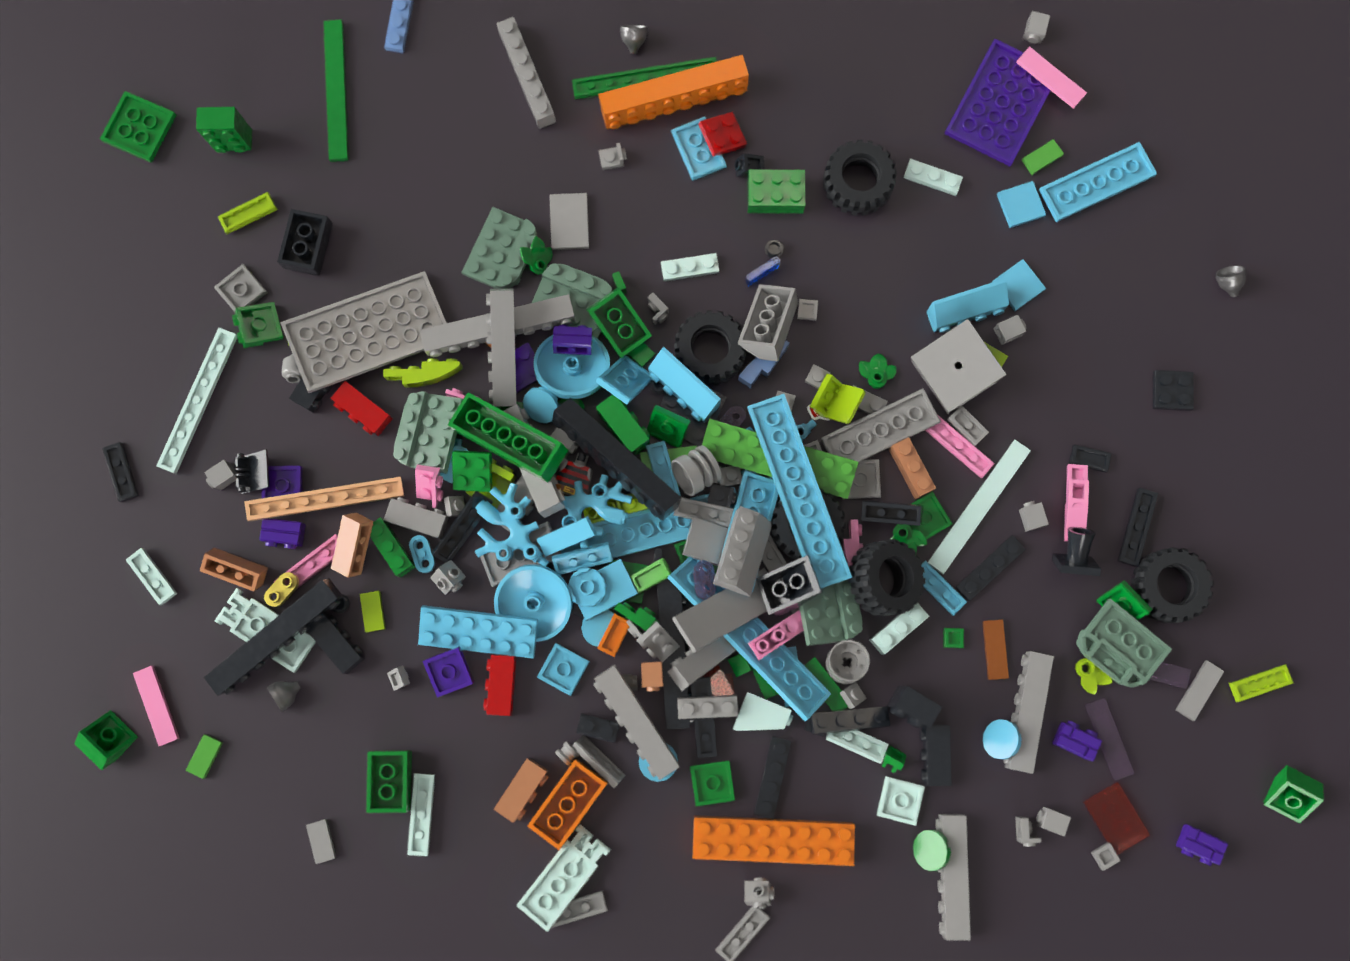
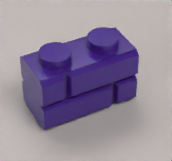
[553,324,592,355]
[259,518,306,549]
[1052,720,1102,762]
[1176,824,1228,866]

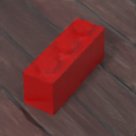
[331,381,393,436]
[484,655,517,716]

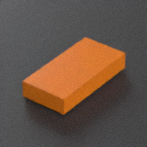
[597,613,630,657]

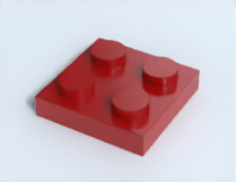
[698,112,747,157]

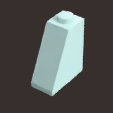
[732,692,793,731]

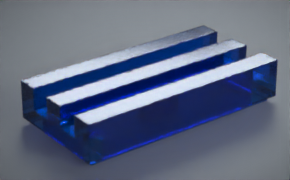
[745,256,780,287]

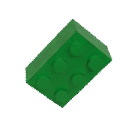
[196,107,252,153]
[748,170,805,213]
[586,288,652,358]
[596,394,651,456]
[366,750,412,813]

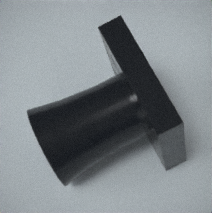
[1052,527,1101,576]

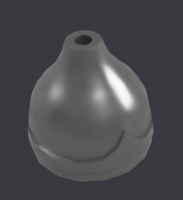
[620,25,648,54]
[1216,265,1246,297]
[267,682,300,712]

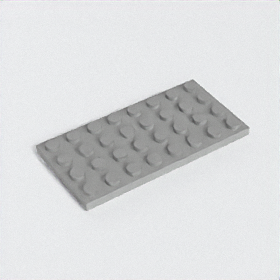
[280,271,446,393]

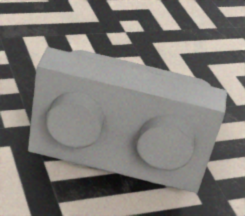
[626,620,680,662]

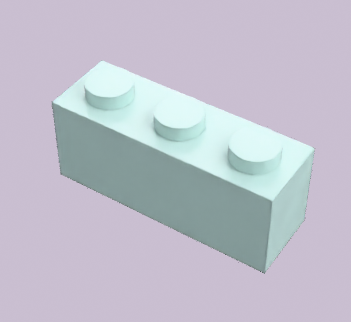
[869,603,929,655]

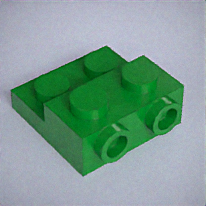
[232,302,283,348]
[614,602,660,632]

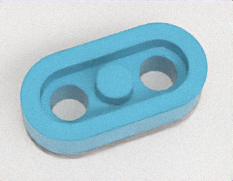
[409,535,436,573]

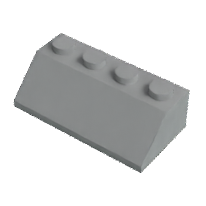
[738,284,798,361]
[713,506,772,597]

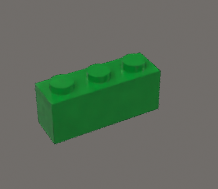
[370,517,416,578]

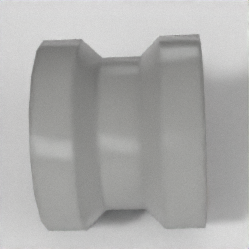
[555,741,579,766]

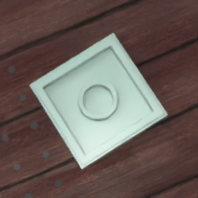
[877,776,925,826]

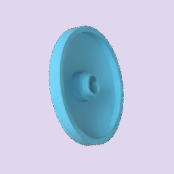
[534,335,610,399]
[494,564,572,642]

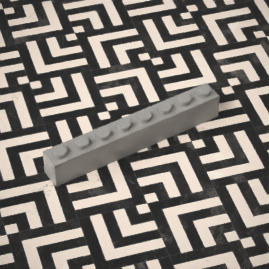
[420,294,575,357]

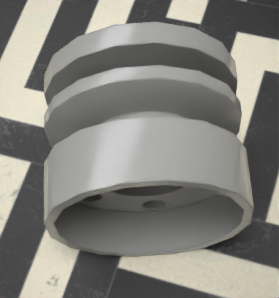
[671,445,721,496]
[825,640,870,684]

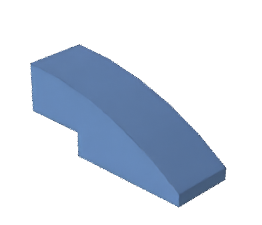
[738,341,789,388]

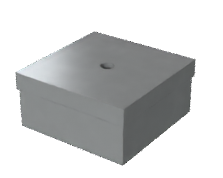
[911,319,1006,414]

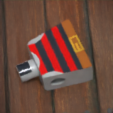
[556,453,593,496]

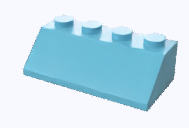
[927,279,1009,333]
[648,347,721,423]

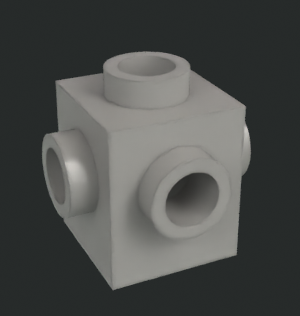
[431,560,466,595]
[745,878,775,909]

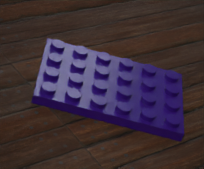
[944,38,1060,166]

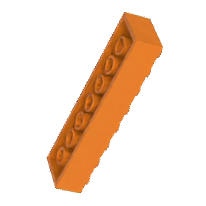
[599,55,749,129]
[693,815,855,866]

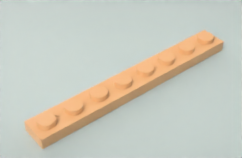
[244,477,404,521]

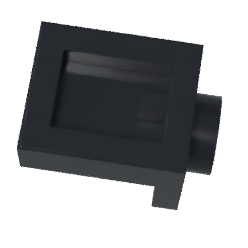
[734,153,765,177]
[707,484,737,508]

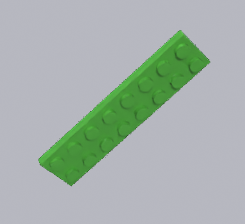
[702,419,858,499]

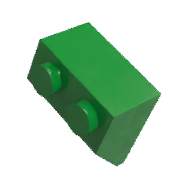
[74,710,138,770]
[1264,765,1324,823]

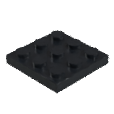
[660,390,727,446]

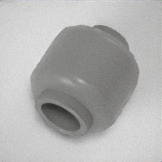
[282,354,302,383]

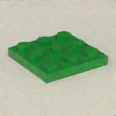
[100,91,176,163]

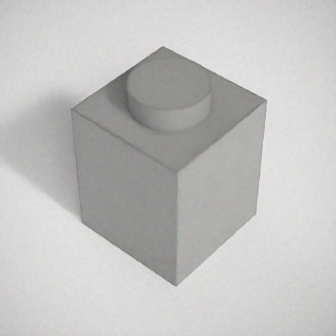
[1023,11,1050,44]
[993,315,1026,345]
[204,460,237,491]
[1019,501,1049,532]
[1036,807,1071,837]

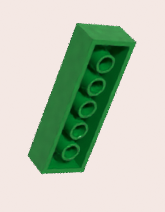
[448,392,568,483]

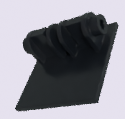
[234,449,269,494]

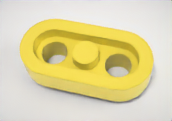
[264,572,299,607]

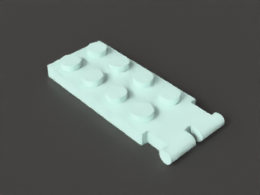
[215,588,316,673]
[516,824,611,932]

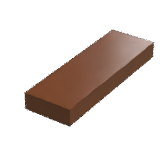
[982,620,1009,680]

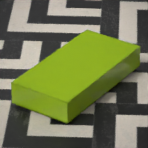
[360,591,386,633]

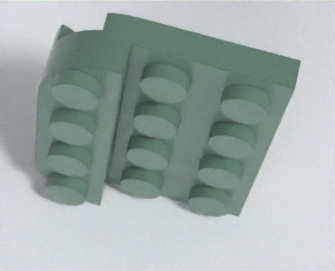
[461,207,538,289]
[532,263,612,339]
[393,391,463,474]
[799,566,862,646]
[1076,599,1172,687]

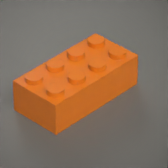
[527,759,608,850]

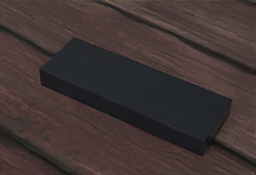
[102,442,139,502]

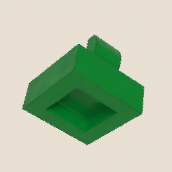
[882,745,906,773]

